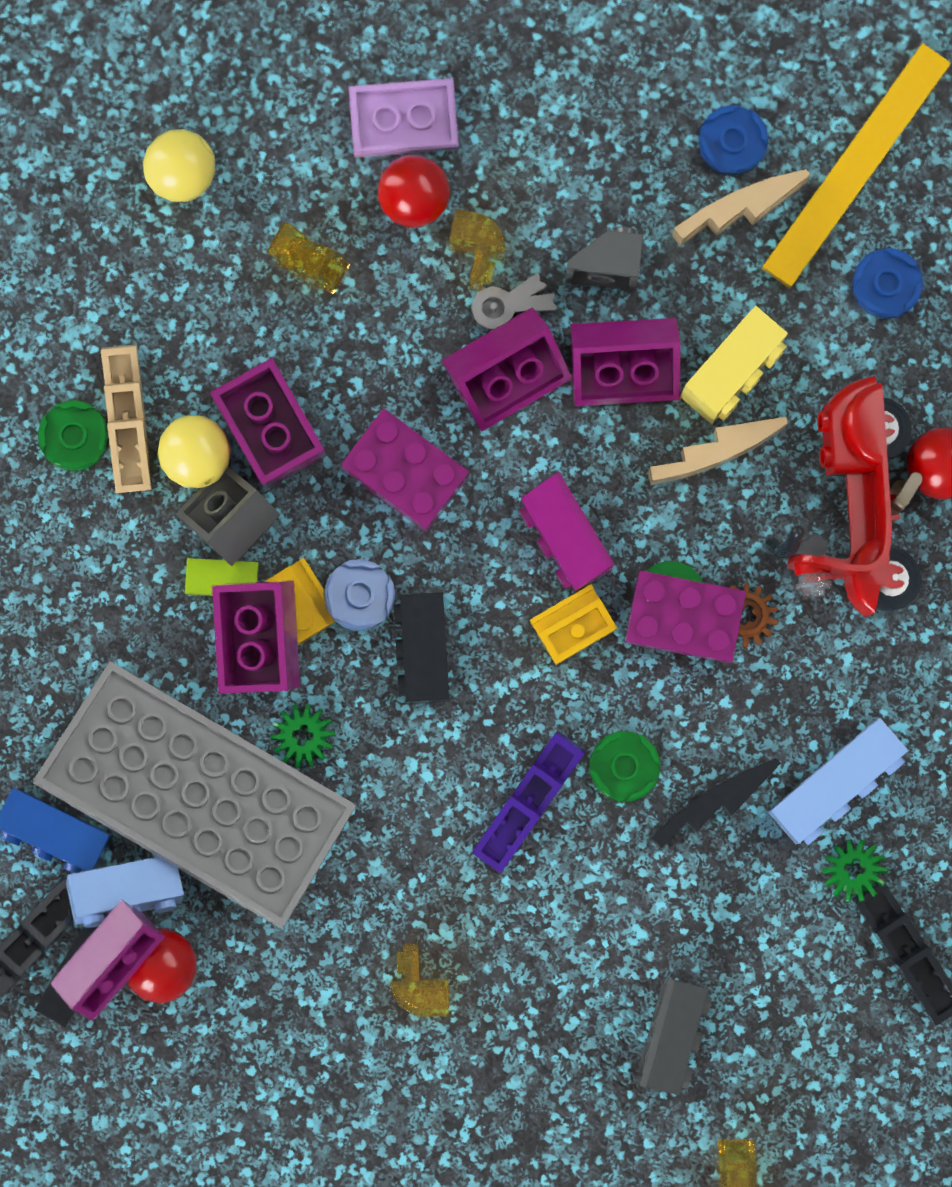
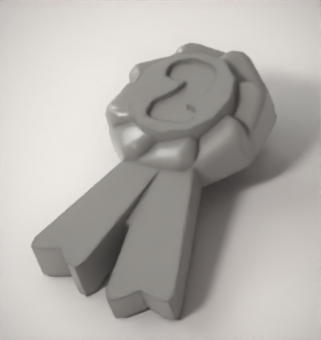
[471,273,557,330]

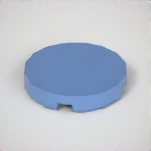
[323,559,396,631]

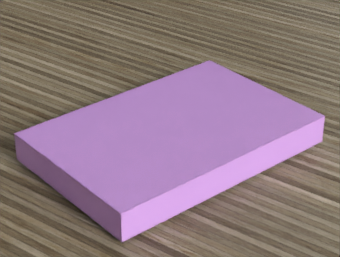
[349,78,459,158]

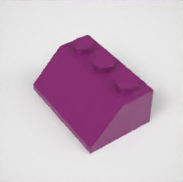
[441,307,573,432]
[570,318,680,406]
[518,472,614,594]

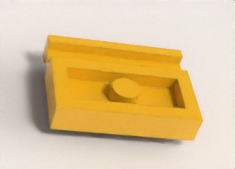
[265,557,336,646]
[530,584,618,665]

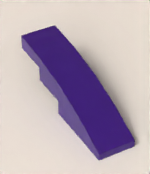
[472,730,586,873]

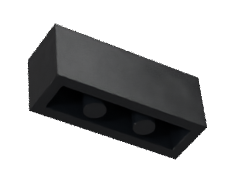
[394,592,449,704]

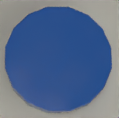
[698,105,769,176]
[852,248,923,319]

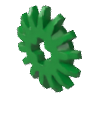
[271,704,335,768]
[823,839,888,902]

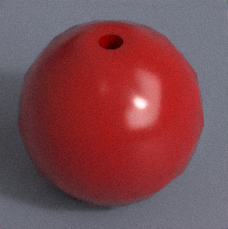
[377,155,450,228]
[906,427,952,500]
[127,928,197,1003]

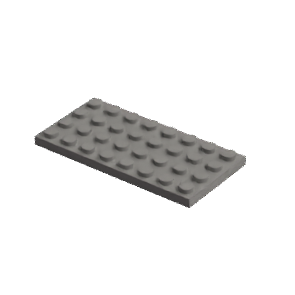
[33,661,356,929]

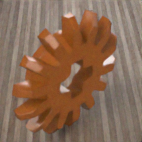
[730,583,778,647]

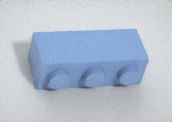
[66,857,184,928]

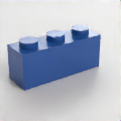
[0,788,114,874]

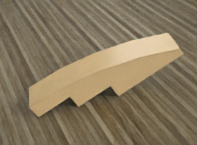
[672,169,811,247]
[101,344,152,493]
[648,417,787,485]

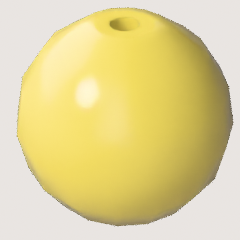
[143,129,216,202]
[158,415,231,488]

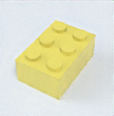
[680,305,788,424]

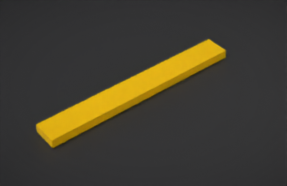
[761,43,951,289]

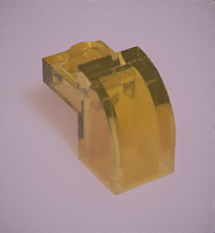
[449,209,505,291]
[266,222,350,295]
[390,944,450,1017]
[716,1140,757,1187]

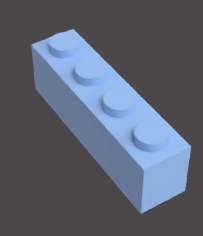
[768,718,908,845]

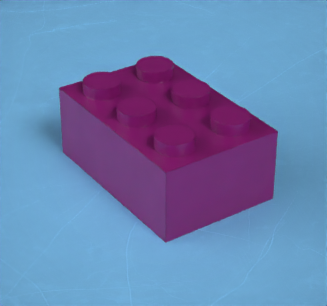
[210,358,326,491]
[341,408,469,533]
[624,571,746,663]
[212,580,300,694]

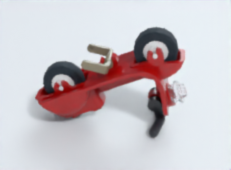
[765,376,922,617]

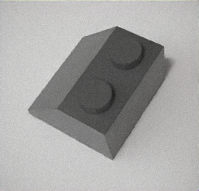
[565,227,643,291]
[176,467,281,566]

